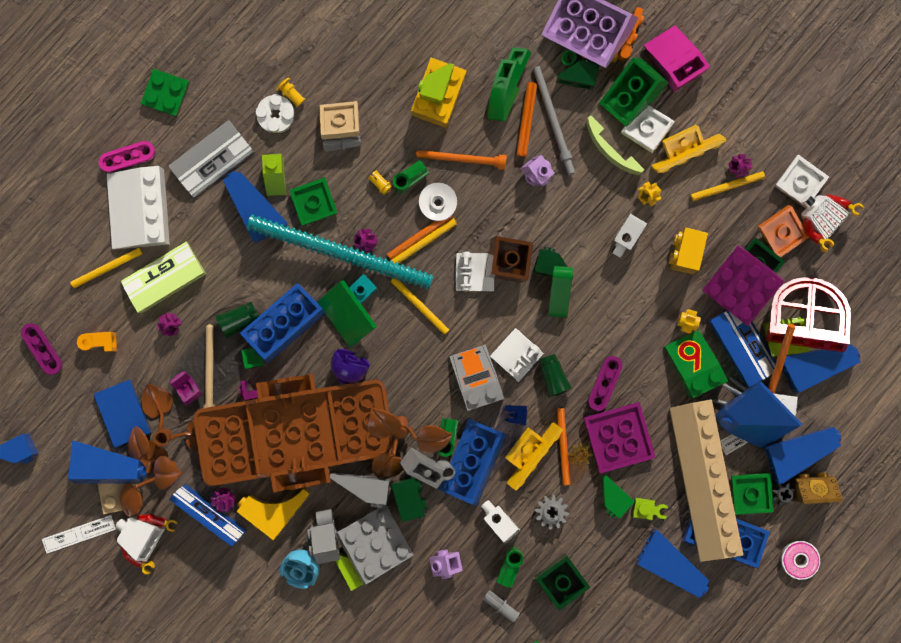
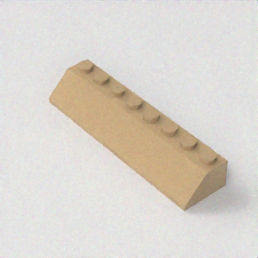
[669,400,743,562]

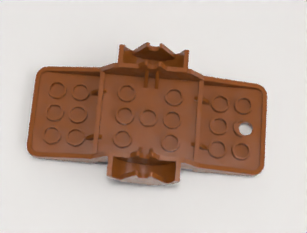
[193,374,394,493]

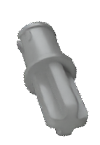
[323,136,362,152]
[483,591,520,623]

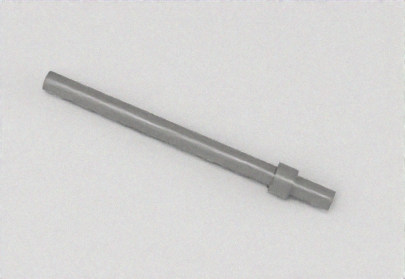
[533,66,575,175]

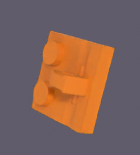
[757,205,809,257]

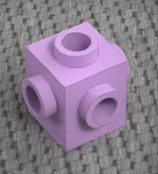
[520,155,554,187]
[429,549,463,579]

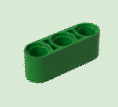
[548,266,574,318]

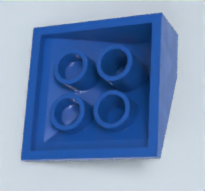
[715,382,802,448]

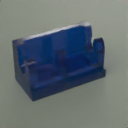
[504,405,527,426]

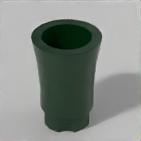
[215,302,259,339]
[538,354,573,398]

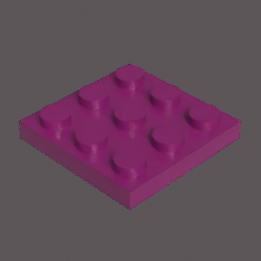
[702,245,786,326]
[584,402,656,474]

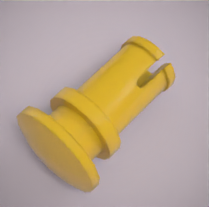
[276,78,305,107]

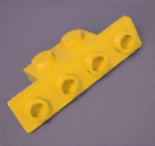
[651,125,726,173]
[505,423,563,491]

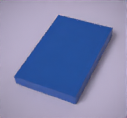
[94,380,152,448]

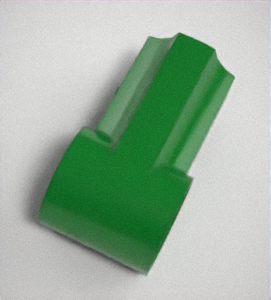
[393,160,429,193]
[438,418,458,457]
[496,547,524,588]

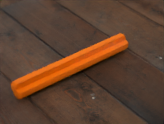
[517,82,537,157]

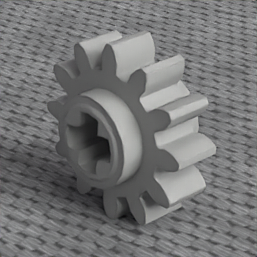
[534,494,569,529]

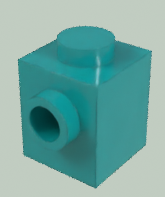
[349,274,378,305]

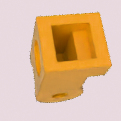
[77,332,117,352]

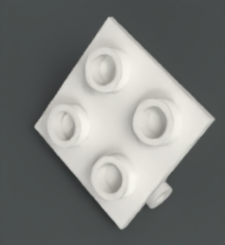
[456,252,494,291]
[490,328,544,382]

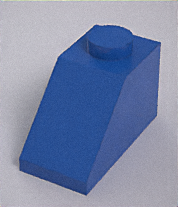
[0,433,39,465]

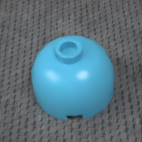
[279,549,320,589]

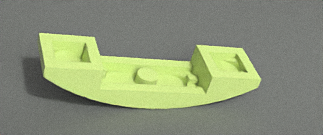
[586,115,644,175]

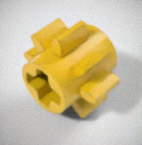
[638,182,662,206]
[677,309,701,334]

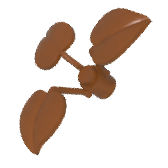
[140,384,198,474]
[368,407,452,478]
[120,426,182,517]

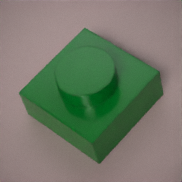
[242,348,264,370]

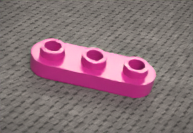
[99,141,156,173]

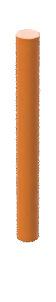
[387,215,453,260]
[768,324,796,394]
[557,408,570,485]

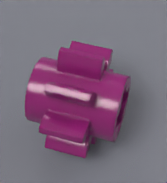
[728,154,753,178]
[354,229,378,252]
[156,313,182,336]
[211,488,236,512]

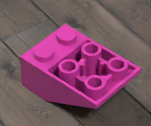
[643,25,710,93]

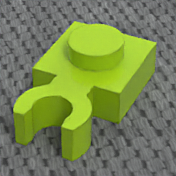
[632,498,668,520]

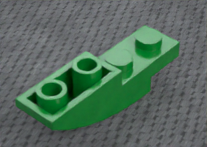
[488,47,531,122]

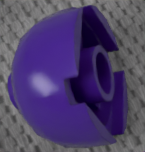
[330,349,370,384]

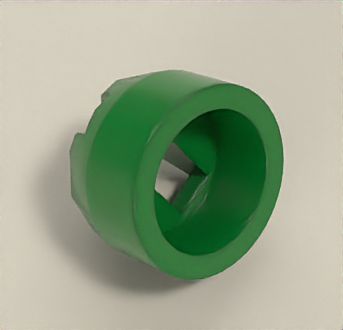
[561,50,577,66]

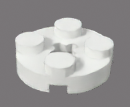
[256,94,294,133]

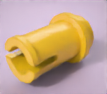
[368,170,392,195]

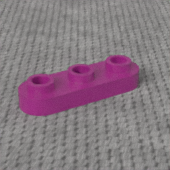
[21,323,63,375]
[588,356,622,411]

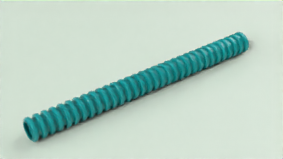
[247,214,433,290]

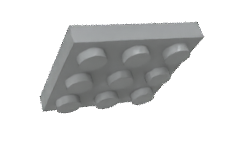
[335,505,413,585]

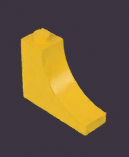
[237,488,311,540]

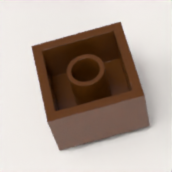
[485,236,533,283]

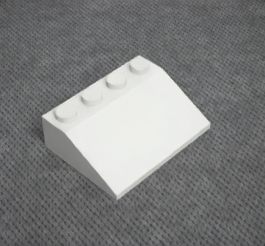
[107,166,170,250]

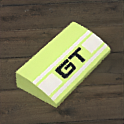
[121,241,206,313]

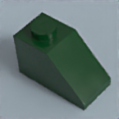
[556,59,599,91]
[534,247,573,280]

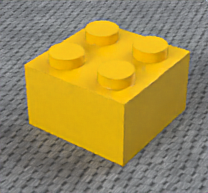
[668,227,708,274]

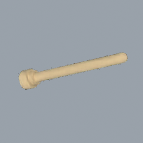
[201,324,215,409]

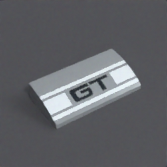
[169,120,254,198]

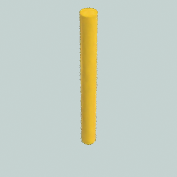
[690,171,765,201]
[392,218,457,263]
[70,248,143,288]
[390,277,449,335]

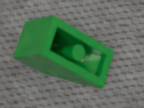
[601,474,635,519]

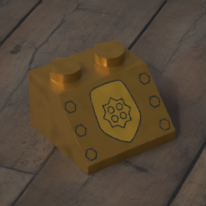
[791,472,843,504]

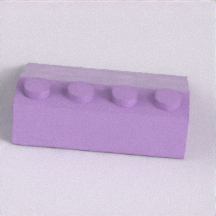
[541,0,638,68]

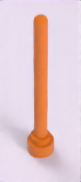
[416,150,507,170]

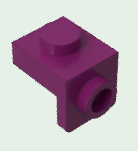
[169,371,202,405]
[239,381,258,400]

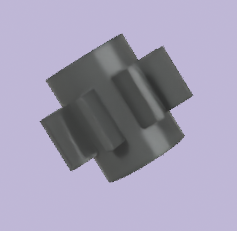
[772,483,796,506]

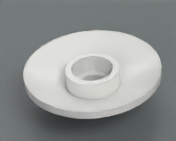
[419,183,457,221]

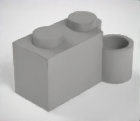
[400,448,455,489]
[307,509,340,564]

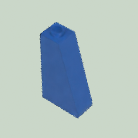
[223,171,289,243]
[782,345,861,393]
[764,427,841,484]
[68,441,146,484]
[635,528,709,598]

